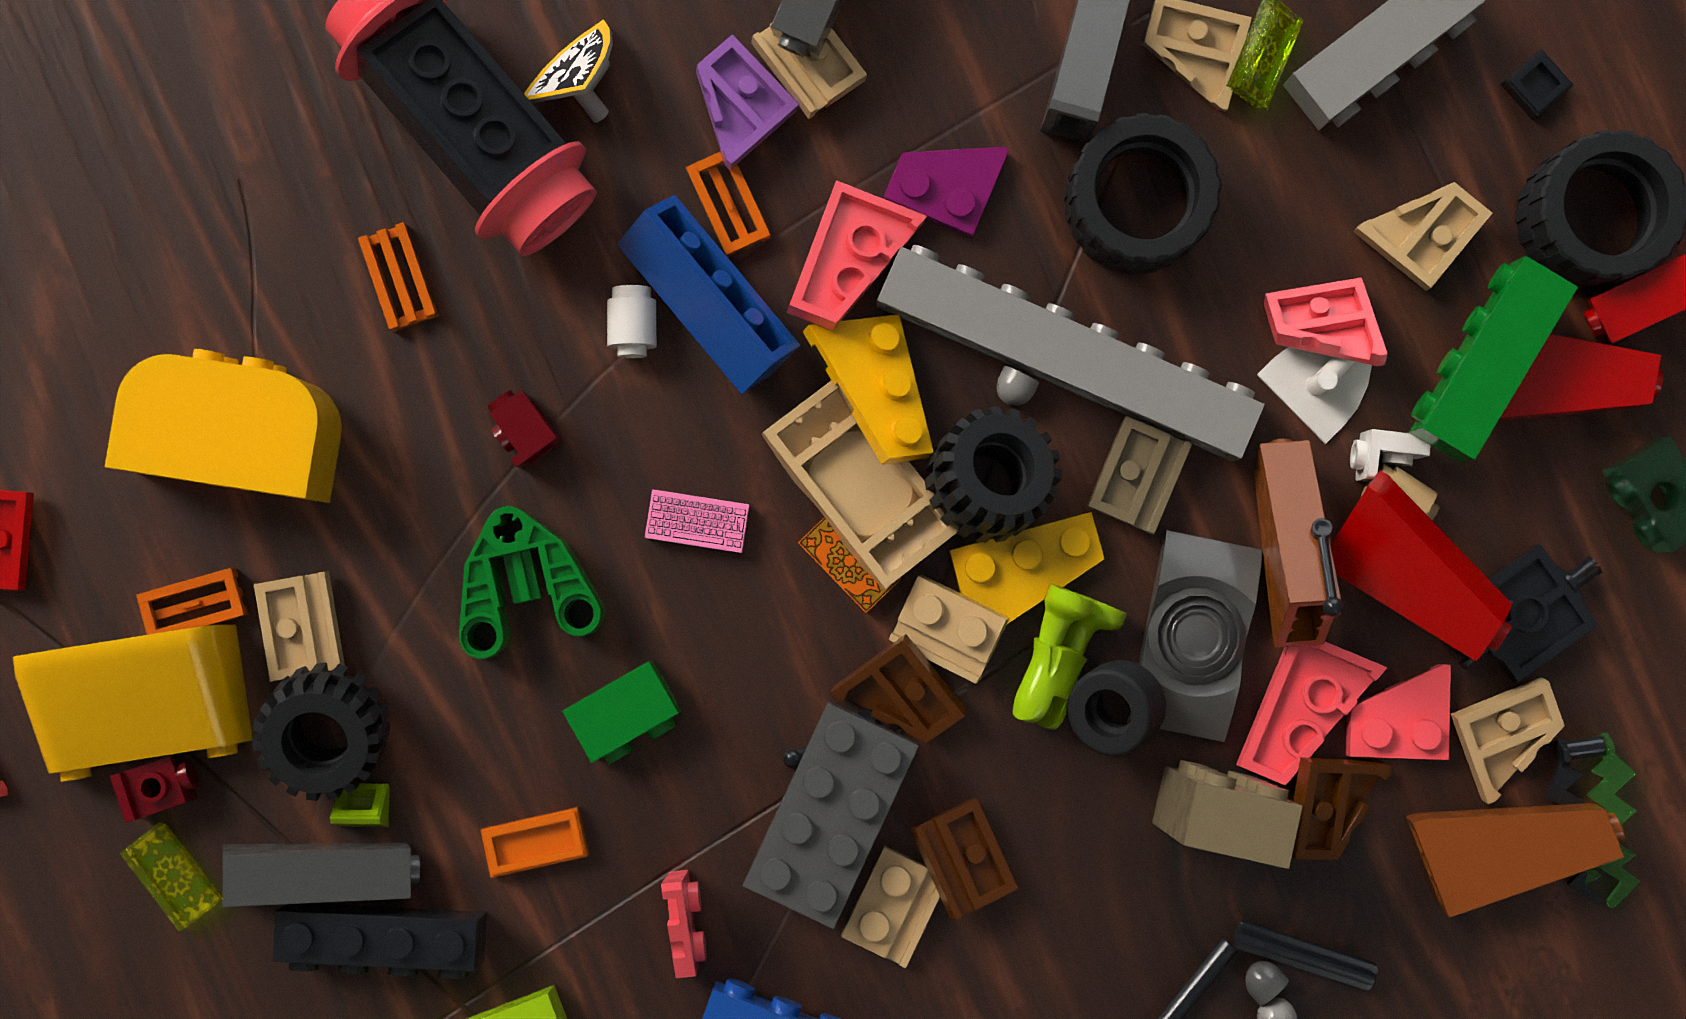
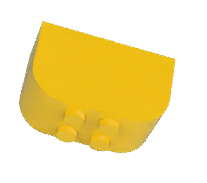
[104,349,342,503]

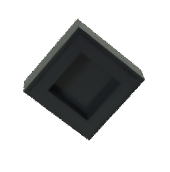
[1500,49,1574,120]

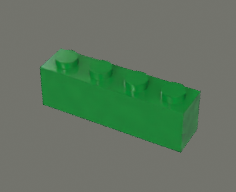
[1409,256,1578,463]

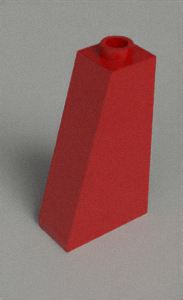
[1583,252,1686,343]
[1498,334,1663,421]
[1330,470,1513,662]

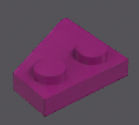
[883,147,1009,238]

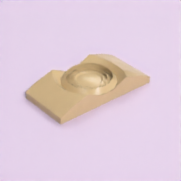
[762,380,959,590]

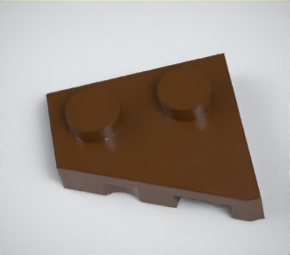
[830,634,967,743]

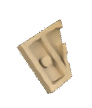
[1142,0,1252,112]
[1353,182,1492,291]

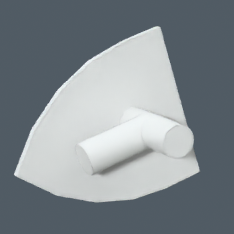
[1257,347,1372,444]

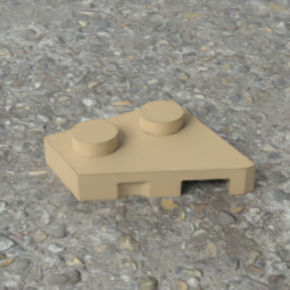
[1450,677,1565,804]

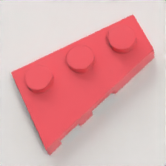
[786,180,927,331]
[1236,641,1387,786]

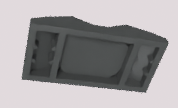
[1127,530,1262,742]

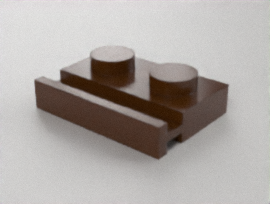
[910,798,1018,920]

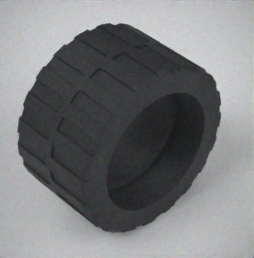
[1064,113,1222,275]
[1515,130,1686,291]

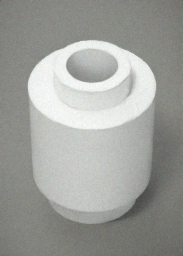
[607,285,657,358]

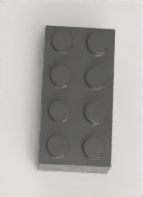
[743,700,919,929]

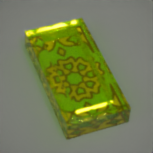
[1227,0,1304,109]
[120,821,222,932]

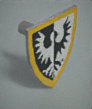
[524,19,613,123]

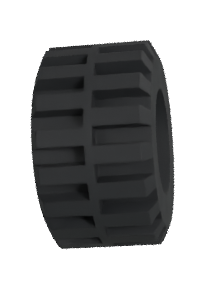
[925,406,1062,543]
[252,663,390,801]

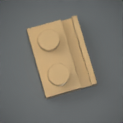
[751,23,867,119]
[254,572,345,682]
[888,574,1009,684]
[841,845,940,968]

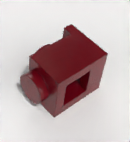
[488,390,563,470]
[110,753,198,823]

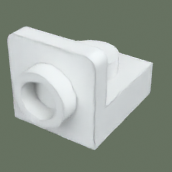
[1350,429,1431,482]

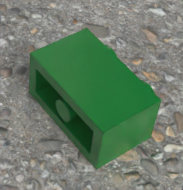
[562,660,682,765]

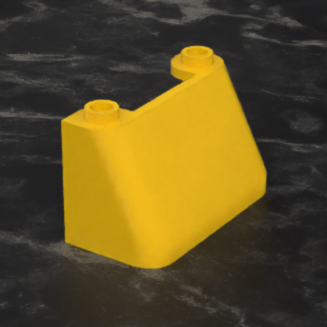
[13,624,253,782]

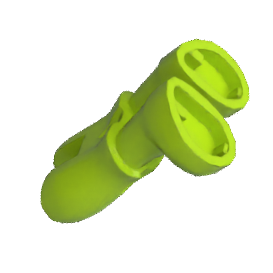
[1012,584,1127,730]

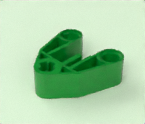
[459,506,606,659]

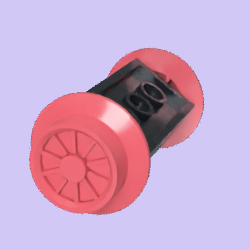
[325,0,597,256]

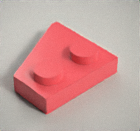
[1264,277,1388,366]
[1346,664,1451,760]
[661,870,707,979]

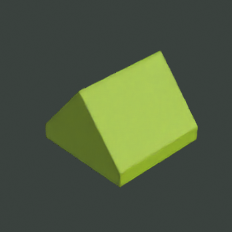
[330,783,389,827]

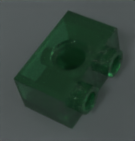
[1602,436,1686,553]

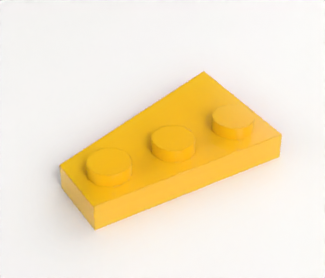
[803,314,934,465]
[949,512,1104,625]

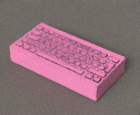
[645,489,750,553]

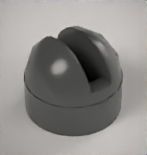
[1245,961,1289,1006]

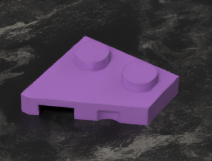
[696,34,799,170]

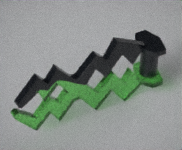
[1545,733,1641,908]

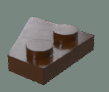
[1292,757,1392,860]

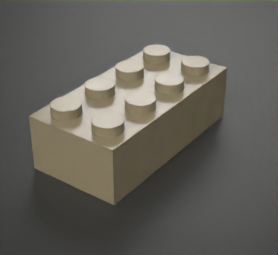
[1152,760,1302,869]

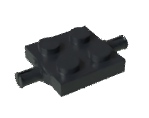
[1453,544,1602,682]

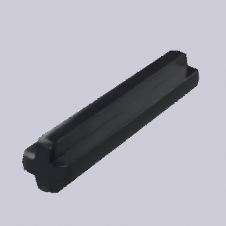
[1232,920,1378,990]

